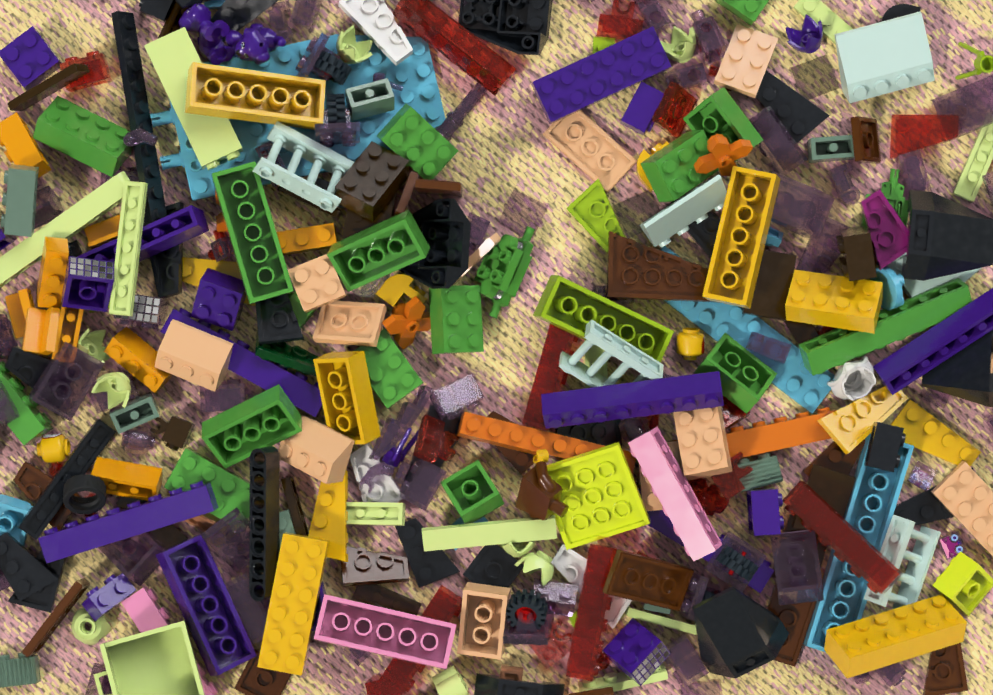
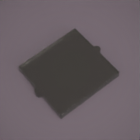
[790,55,839,100]
[613,190,658,238]

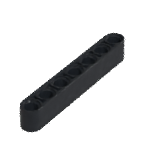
[249,446,280,602]

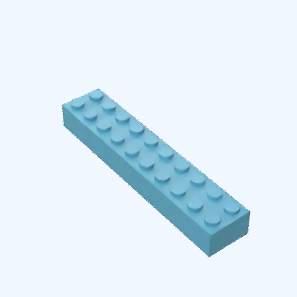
[803,433,914,652]

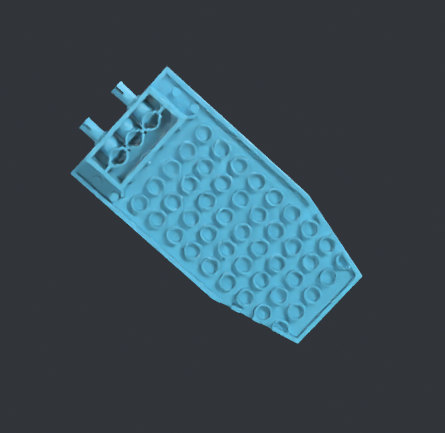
[150,34,446,201]

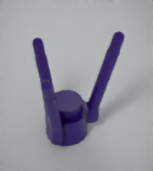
[381,420,423,467]

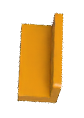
[84,214,120,249]
[5,289,35,338]
[22,307,60,355]

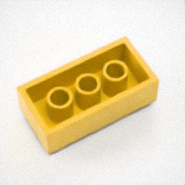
[785,270,883,334]
[313,351,381,444]

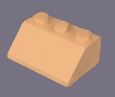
[154,319,234,392]
[278,415,355,484]

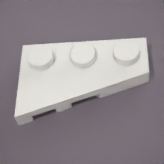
[350,443,406,503]

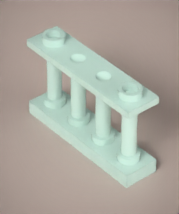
[253,121,354,213]
[558,319,664,387]
[864,515,941,609]

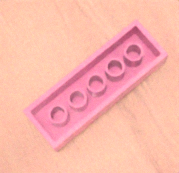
[314,594,457,670]

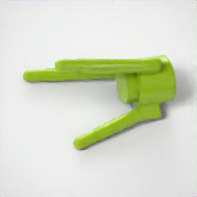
[955,42,993,80]

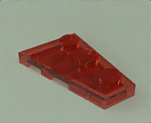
[890,115,960,159]

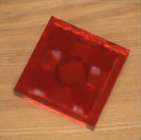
[652,81,697,138]

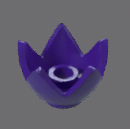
[786,14,823,53]

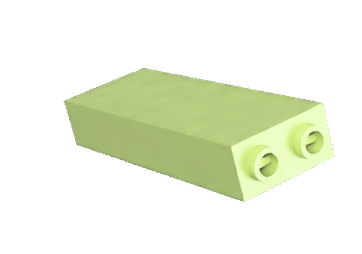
[144,27,243,170]

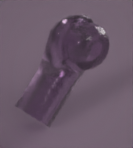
[123,128,158,146]

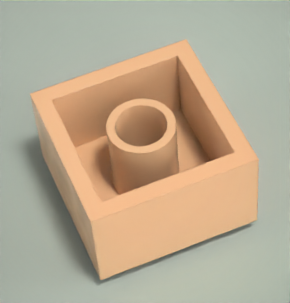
[288,254,347,313]

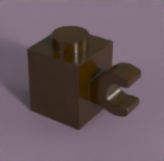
[150,416,195,451]

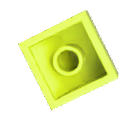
[932,551,993,617]

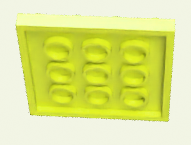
[547,442,651,550]

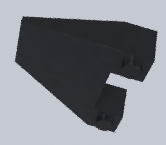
[922,330,993,407]

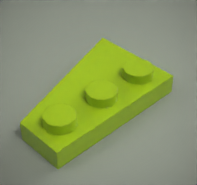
[566,178,626,253]

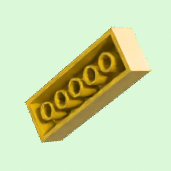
[185,62,326,130]
[702,166,781,309]
[257,532,329,676]
[824,594,967,679]

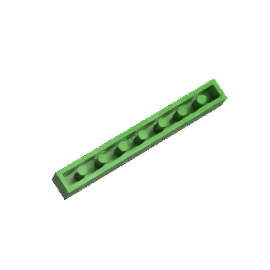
[798,278,972,376]

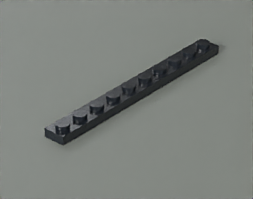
[111,11,167,225]

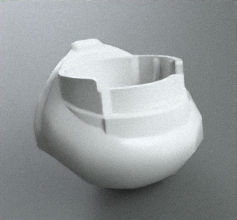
[827,356,876,401]

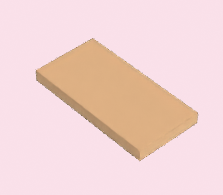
[543,110,637,193]

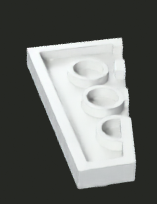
[339,0,413,66]
[551,544,632,629]

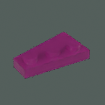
[860,189,909,270]

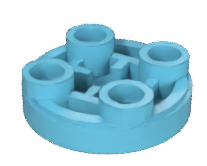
[870,266,905,310]

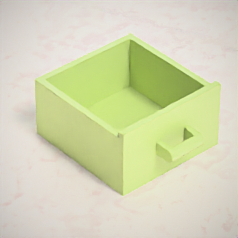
[93,620,205,695]

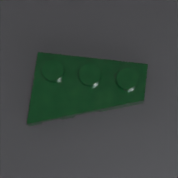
[255,330,318,377]

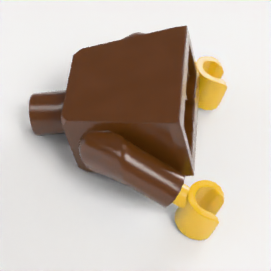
[515,449,569,520]

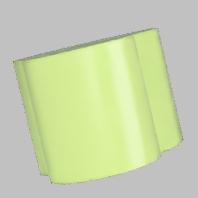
[432,665,470,695]

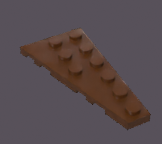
[607,231,720,303]

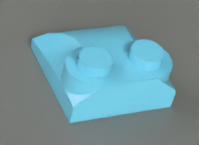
[0,494,32,546]

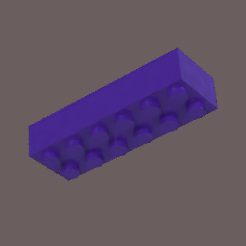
[531,26,672,124]
[155,534,257,676]

